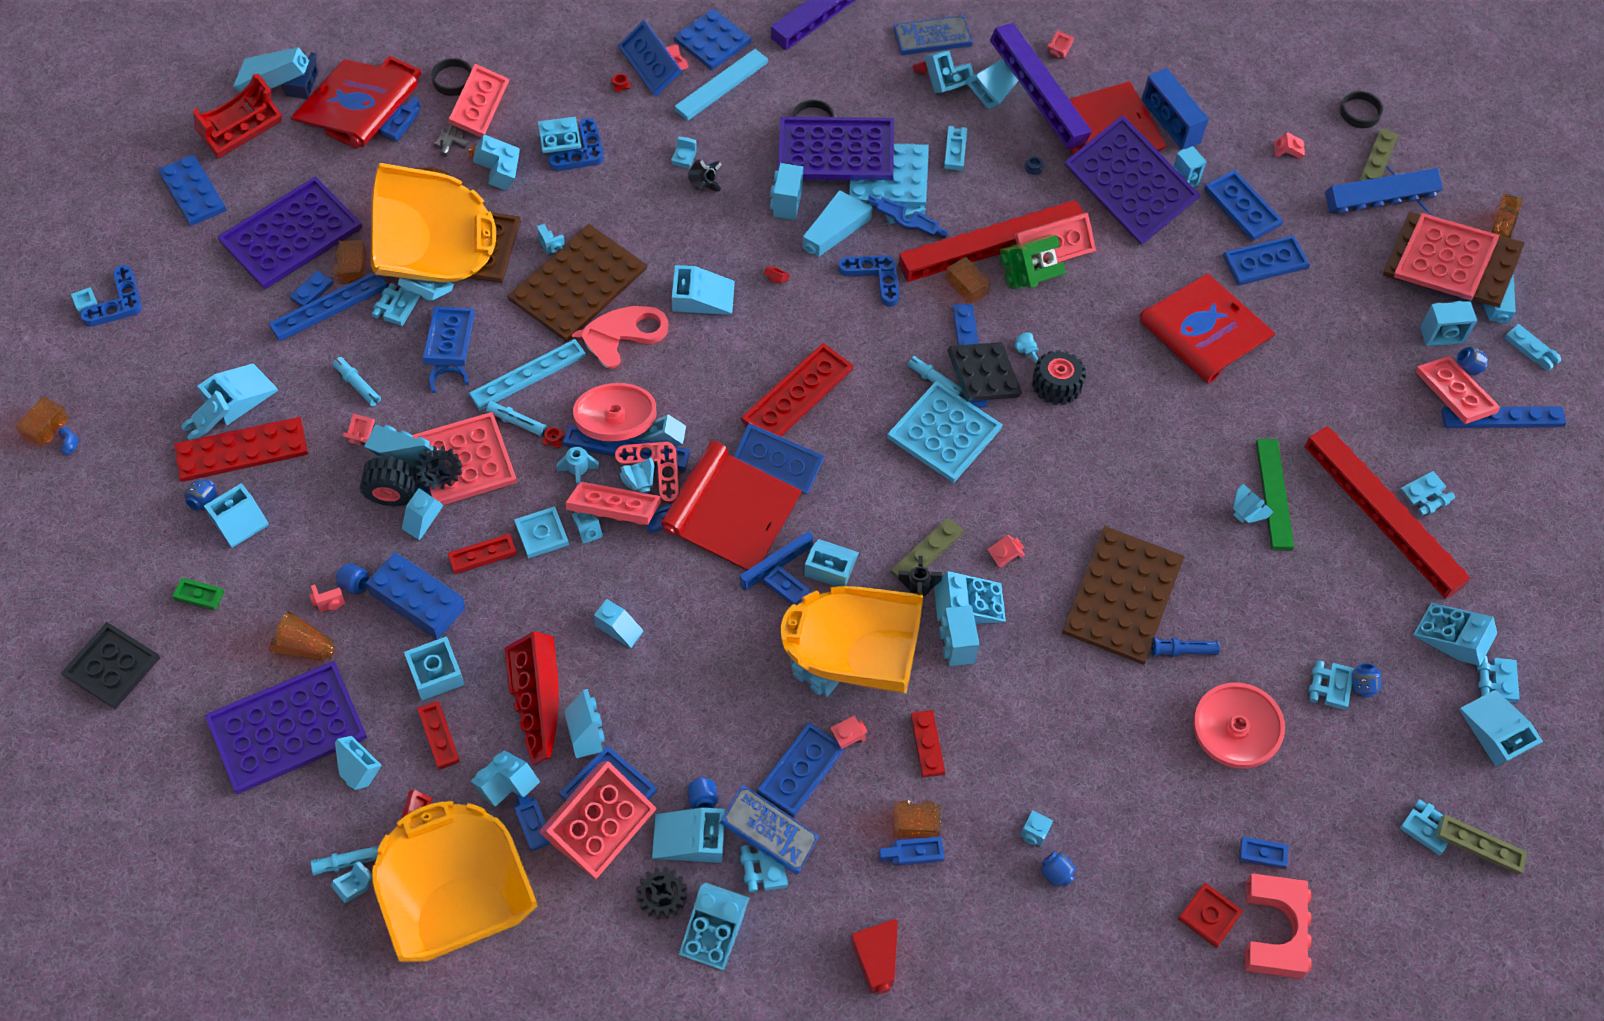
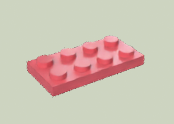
[448,64,510,138]
[1015,213,1096,268]
[1415,356,1500,424]
[566,481,661,525]

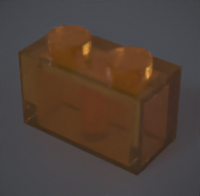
[334,240,366,284]
[946,257,991,304]
[15,396,69,448]
[893,800,941,838]

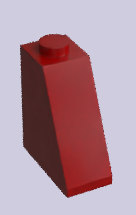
[850,919,898,994]

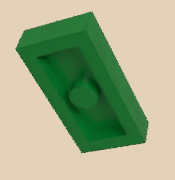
[173,578,224,611]

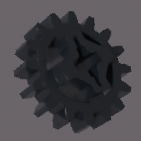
[415,446,462,489]
[636,867,687,920]

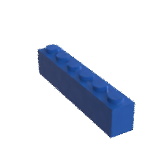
[1325,168,1443,214]

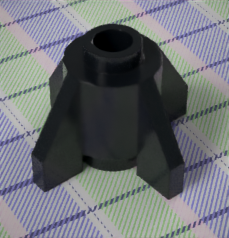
[688,160,722,192]
[898,555,942,596]

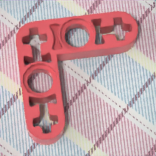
[615,442,679,503]

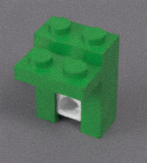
[1000,235,1066,289]

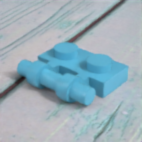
[371,283,421,326]
[1399,471,1455,516]
[1477,656,1520,703]
[1308,660,1354,710]
[1400,799,1449,856]
[740,845,788,893]

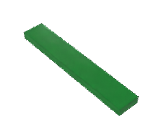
[1256,439,1294,550]

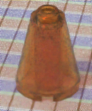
[269,611,336,661]

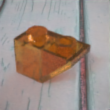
[1491,193,1522,238]

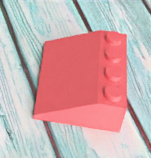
[539,761,657,879]

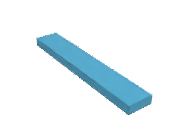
[675,49,768,121]
[468,339,586,411]

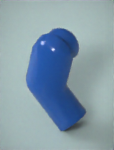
[58,426,79,455]

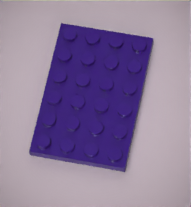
[1065,115,1200,246]
[778,117,894,180]
[217,176,363,290]
[205,661,367,795]

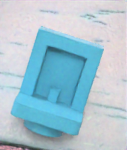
[331,861,372,903]

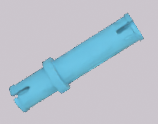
[907,356,963,396]
[332,357,381,406]
[486,401,547,437]
[311,845,379,875]

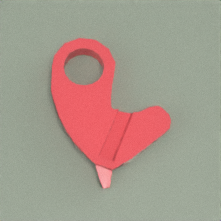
[572,306,668,369]

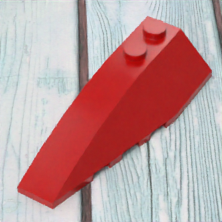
[504,631,559,765]

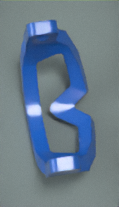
[429,365,469,393]

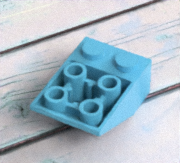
[672,265,735,315]
[197,364,278,425]
[364,424,439,467]
[934,571,1006,624]
[1413,603,1497,666]
[1459,690,1543,767]
[652,808,725,863]
[679,883,749,970]

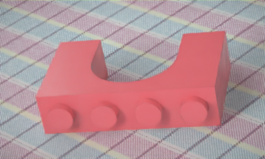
[1245,874,1311,979]

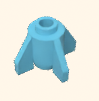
[557,447,599,485]
[619,458,654,494]
[1233,483,1273,523]

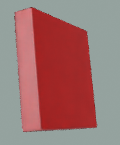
[1178,882,1243,948]

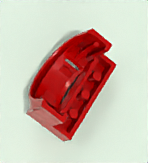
[193,74,282,159]

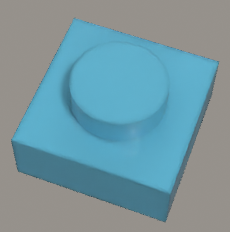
[71,287,98,314]

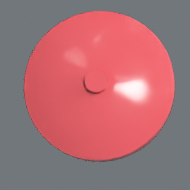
[573,383,657,441]
[1193,682,1285,769]

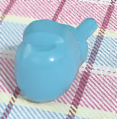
[1014,332,1038,364]

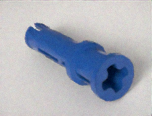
[1151,637,1220,657]

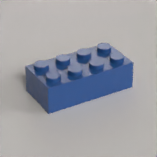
[1142,68,1209,150]
[366,552,465,640]

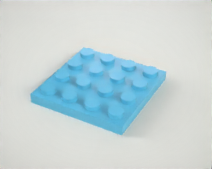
[849,144,929,207]
[887,381,1003,483]

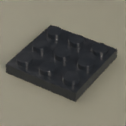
[947,342,1022,402]
[61,622,160,710]

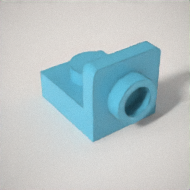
[671,136,696,169]
[537,224,565,255]
[572,513,603,544]
[1020,810,1053,846]

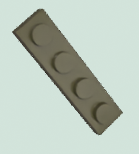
[1359,128,1399,181]
[891,517,964,584]
[1435,814,1527,875]

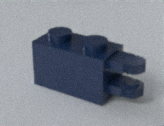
[282,50,319,99]

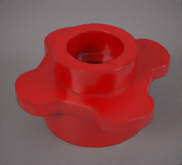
[610,73,631,92]
[542,427,565,448]

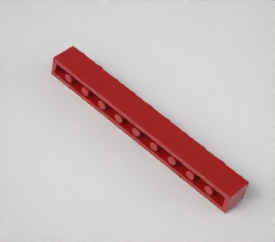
[898,200,1084,282]
[1304,425,1471,600]

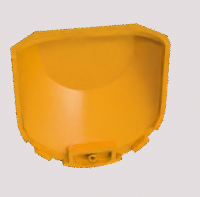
[371,163,496,282]
[781,586,923,694]
[372,801,538,962]

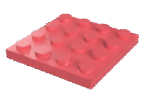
[1394,213,1499,301]
[413,412,517,505]

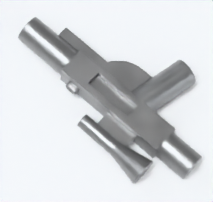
[433,124,470,157]

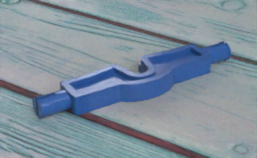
[866,195,949,238]

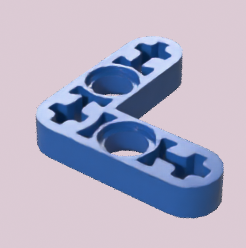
[549,118,604,171]
[838,255,899,307]
[81,265,142,327]

